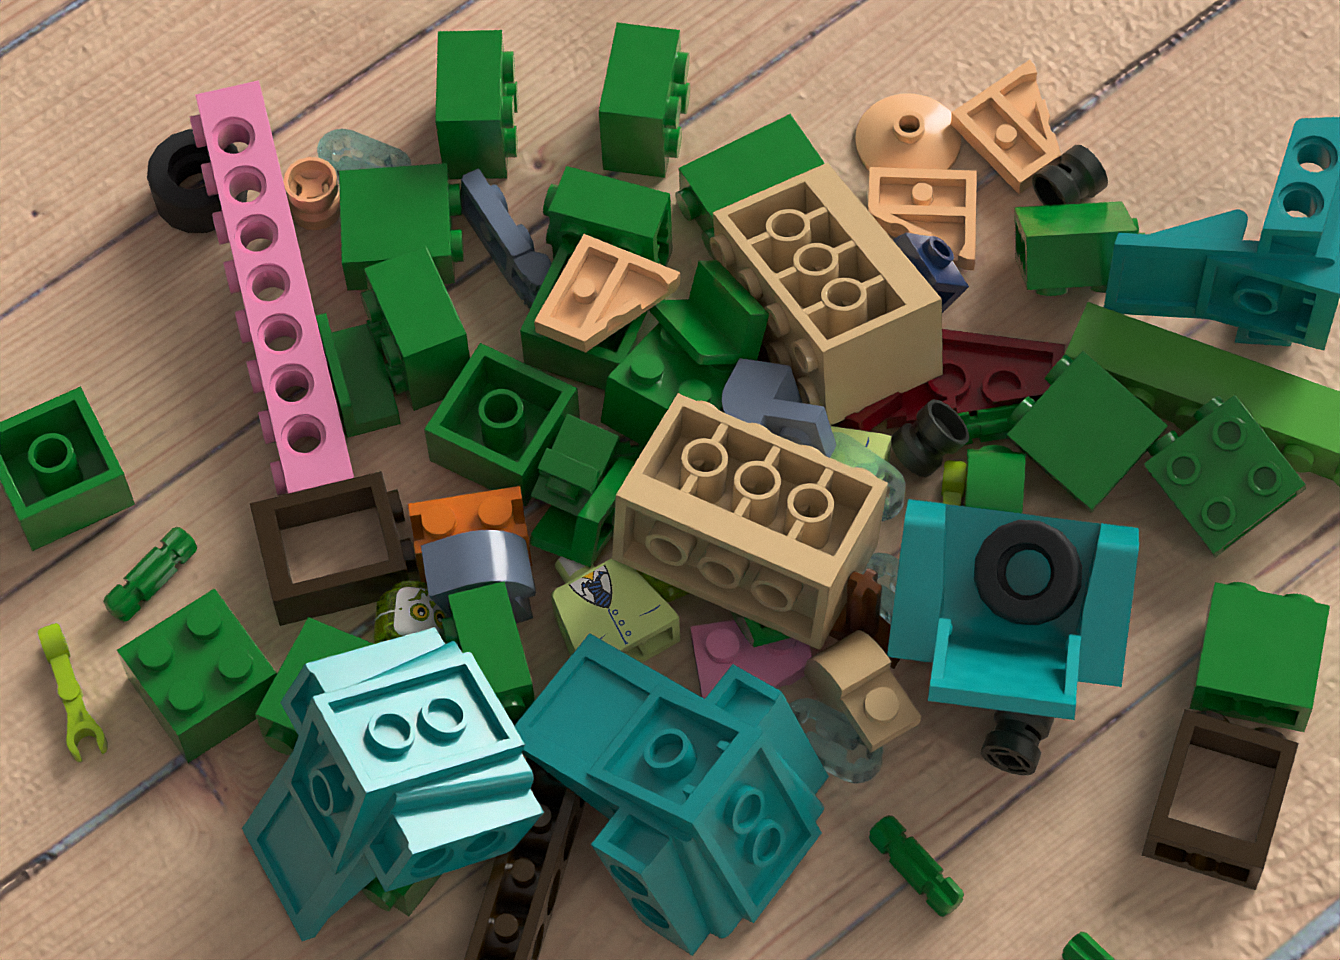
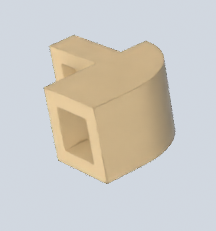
[804,630,922,753]

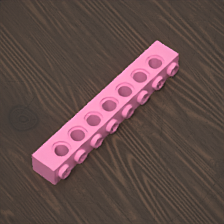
[189,80,354,495]

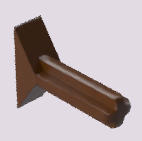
[829,568,900,669]

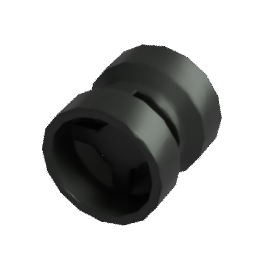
[1032,145,1108,206]
[891,399,969,478]
[981,710,1054,775]

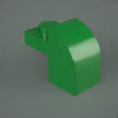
[531,414,620,516]
[964,445,1025,514]

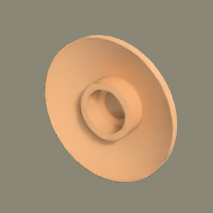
[855,94,961,171]

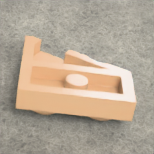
[950,60,1061,194]
[868,167,977,271]
[534,234,681,353]

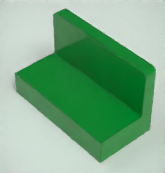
[650,260,769,365]
[316,313,401,438]
[529,456,636,567]

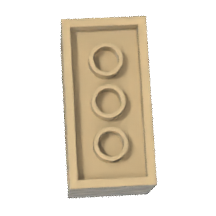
[710,162,943,426]
[612,393,888,650]

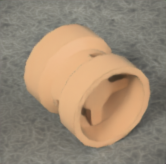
[283,157,340,230]

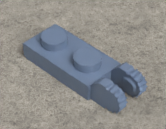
[461,169,551,309]

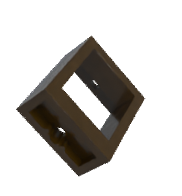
[250,471,418,626]
[1141,709,1299,890]

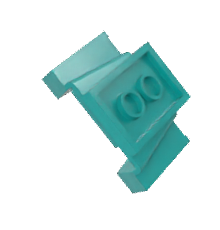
[1104,117,1340,351]
[887,499,1139,720]
[242,627,544,941]
[515,633,829,956]

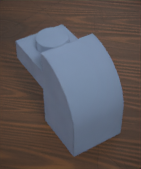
[722,358,836,458]
[421,530,536,624]

